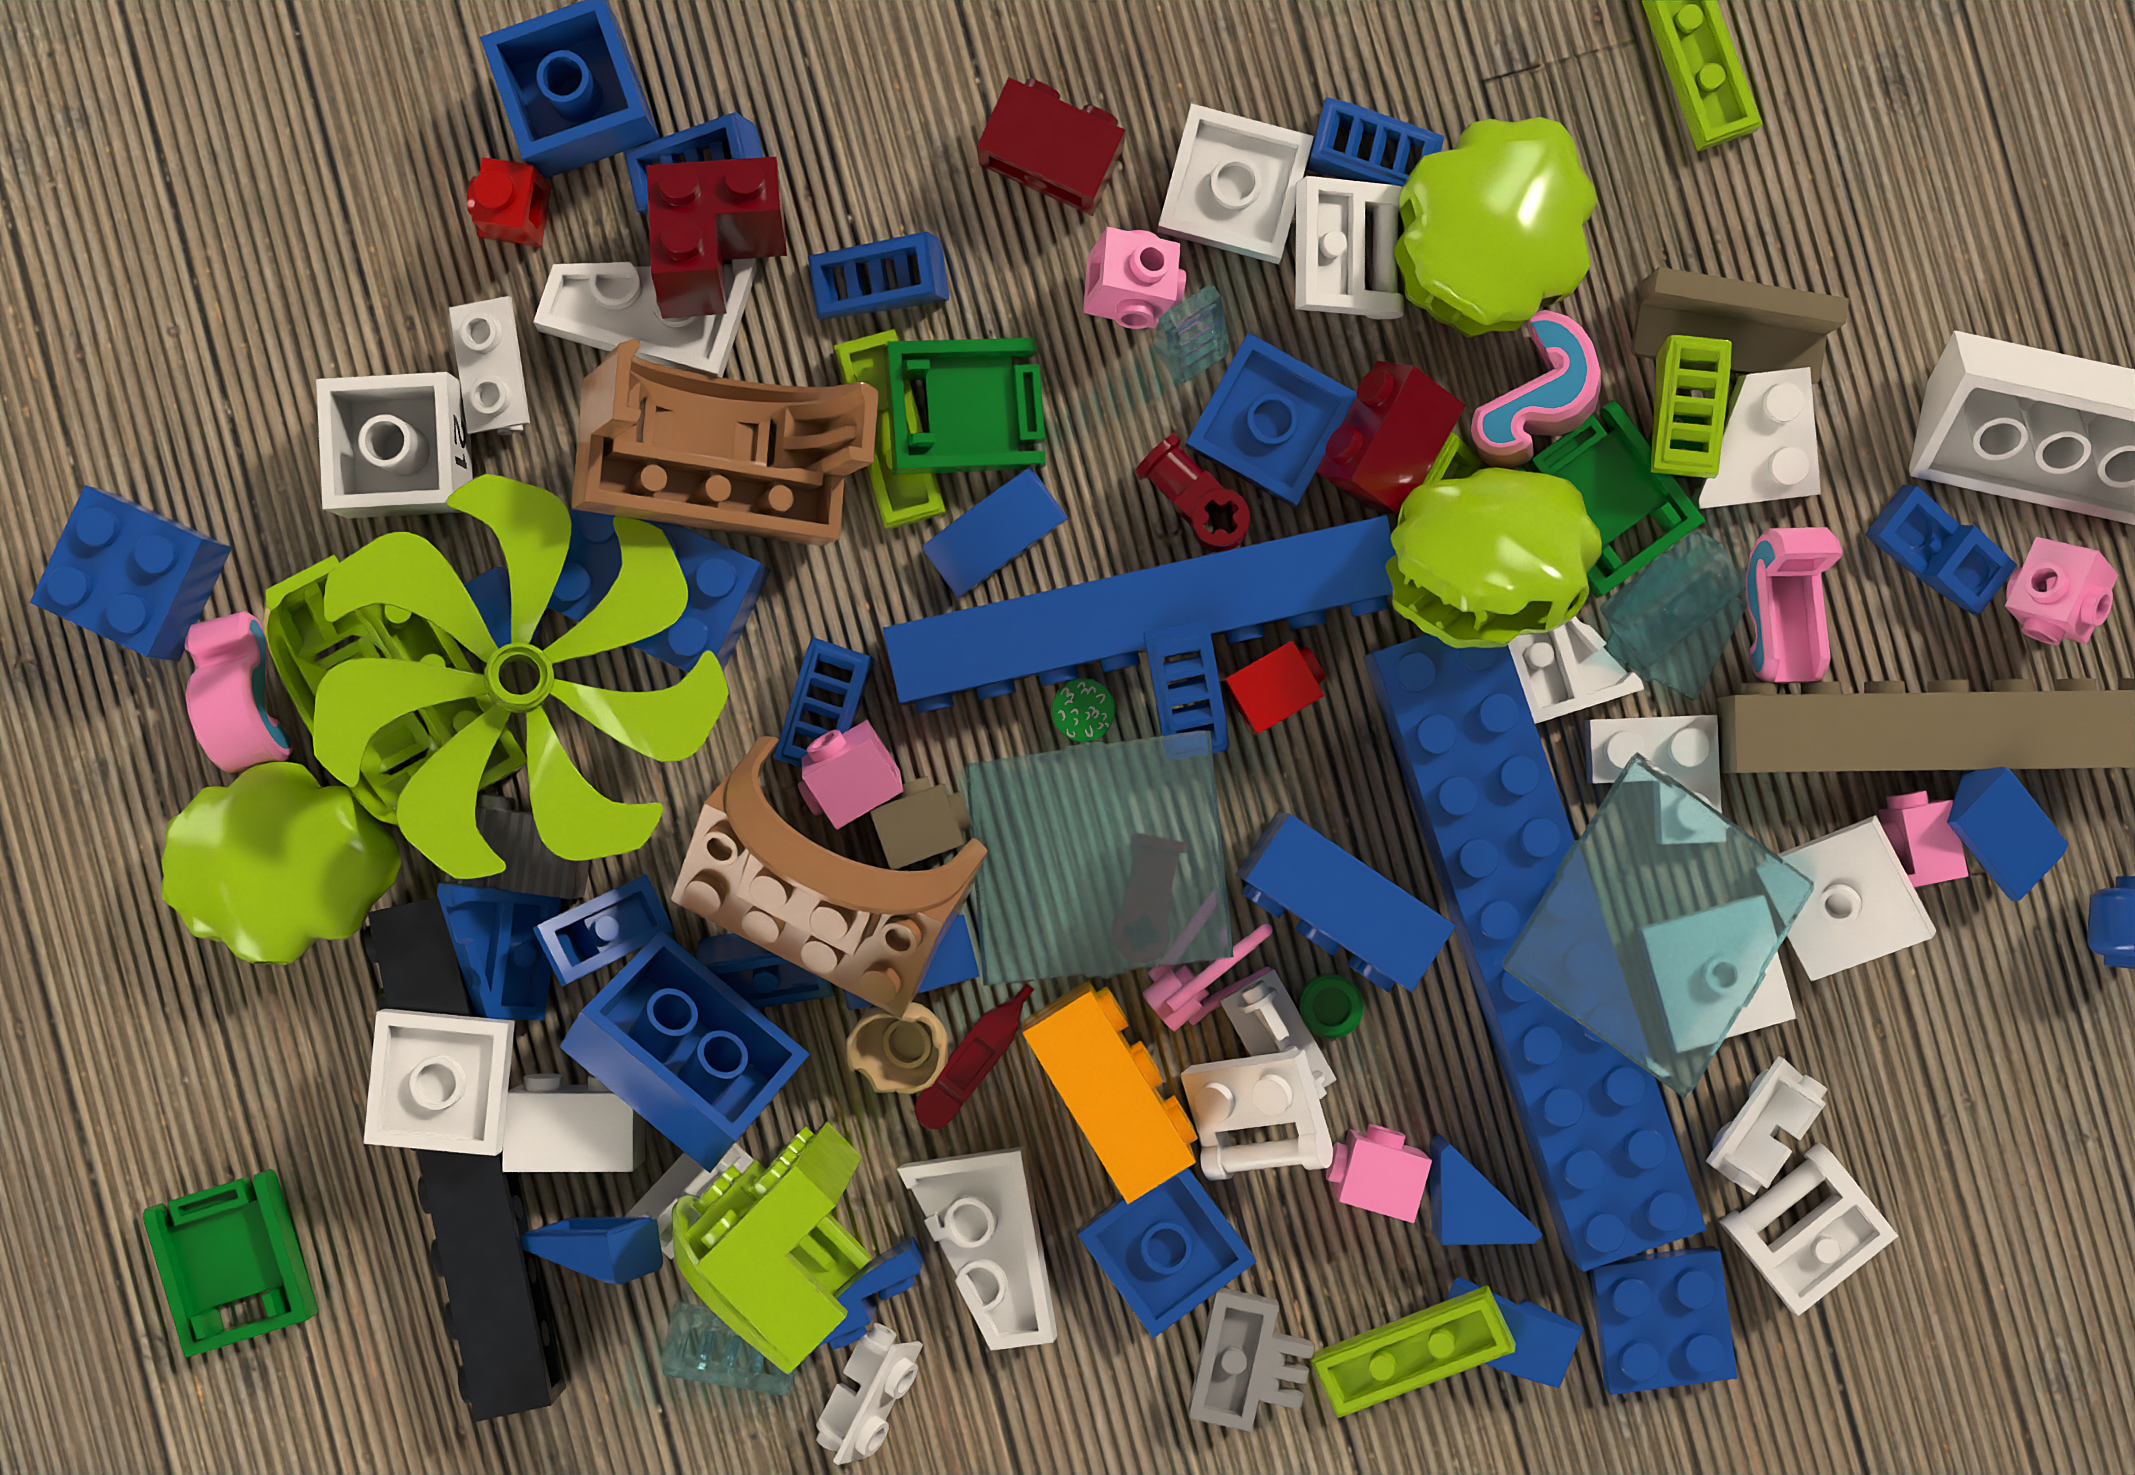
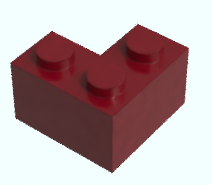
[646,156,787,319]

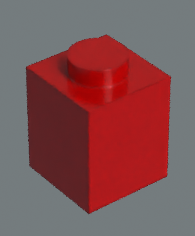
[1221,640,1326,736]

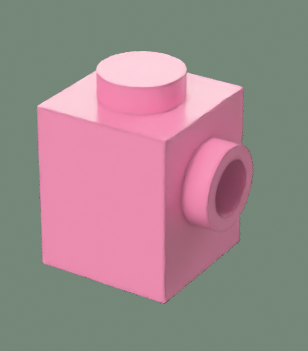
[798,719,903,830]
[1326,1124,1432,1223]

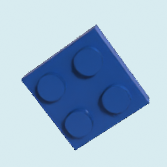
[1185,332,1357,508]
[1077,1167,1257,1339]
[1589,1246,1737,1395]

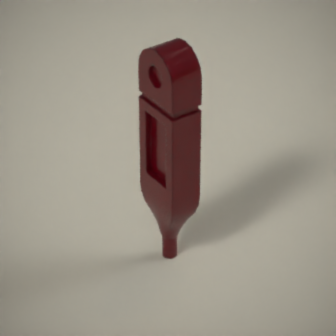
[915,982,1035,1129]

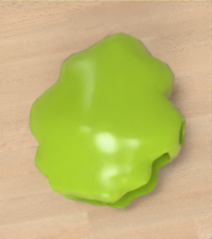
[1394,117,1598,338]
[1385,467,1602,648]
[161,762,402,965]

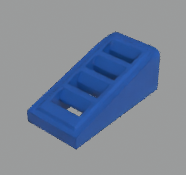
[1306,97,1445,187]
[624,112,763,214]
[808,231,949,320]
[1143,619,1230,761]
[774,637,876,768]
[521,1217,663,1285]

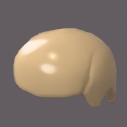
[846,1002,948,1094]

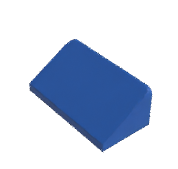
[1947,767,2068,901]
[696,933,834,1009]

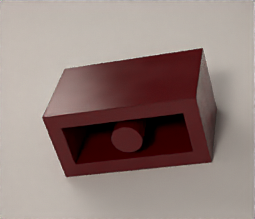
[977,77,1125,216]
[1315,361,1466,516]

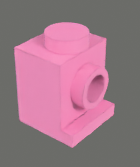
[1878,790,1969,887]

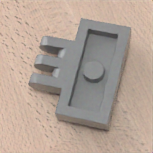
[1187,1288,1315,1432]

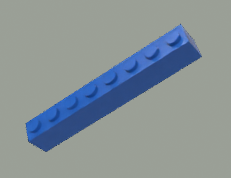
[883,515,1396,714]

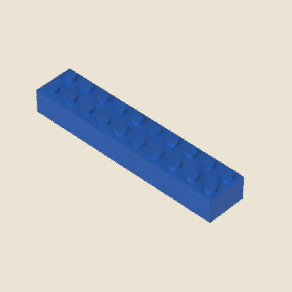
[1363,634,1706,1272]

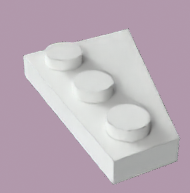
[533,258,758,378]
[897,1146,1057,1351]

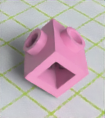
[1083,227,1186,329]
[2005,537,2119,645]

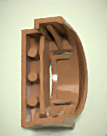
[572,339,878,546]
[671,736,988,1018]

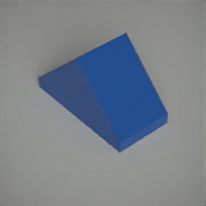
[1430,1133,1543,1245]

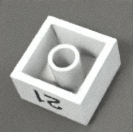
[316,372,473,519]

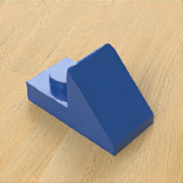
[533,874,675,987]

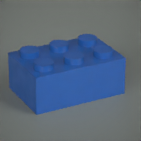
[547,507,771,673]
[1235,812,1456,993]
[559,930,810,1173]

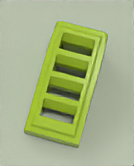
[1651,335,1732,479]

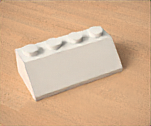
[1909,330,2135,525]

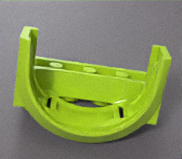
[263,554,527,826]
[672,1121,871,1374]

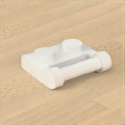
[1295,176,1404,319]
[1180,1049,1333,1181]
[1719,1142,1898,1316]

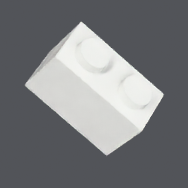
[503,1074,645,1172]

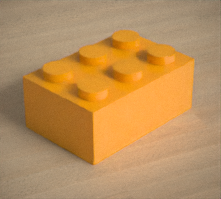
[1022,979,1198,1204]

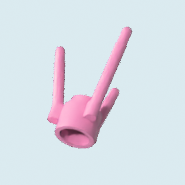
[1142,888,1273,1032]

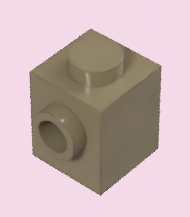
[870,776,973,870]

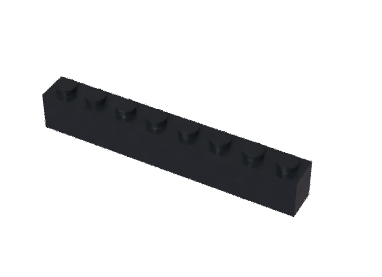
[364,897,566,1422]

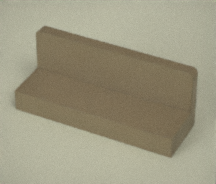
[1631,267,1850,385]

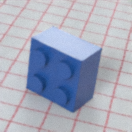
[480,0,660,179]
[30,485,232,661]

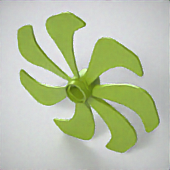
[313,474,729,879]

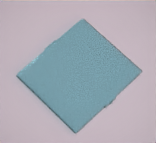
[965,731,1234,986]
[1503,752,1814,1098]

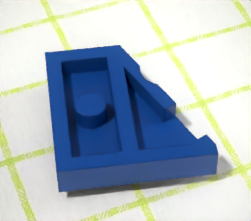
[437,883,561,1020]

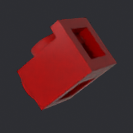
[467,157,551,248]

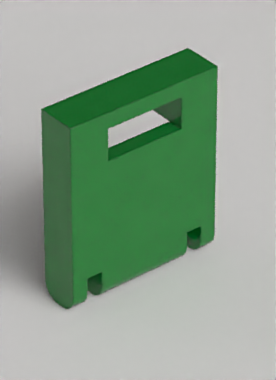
[884,338,1046,475]
[1516,400,1705,598]
[143,1169,319,1358]

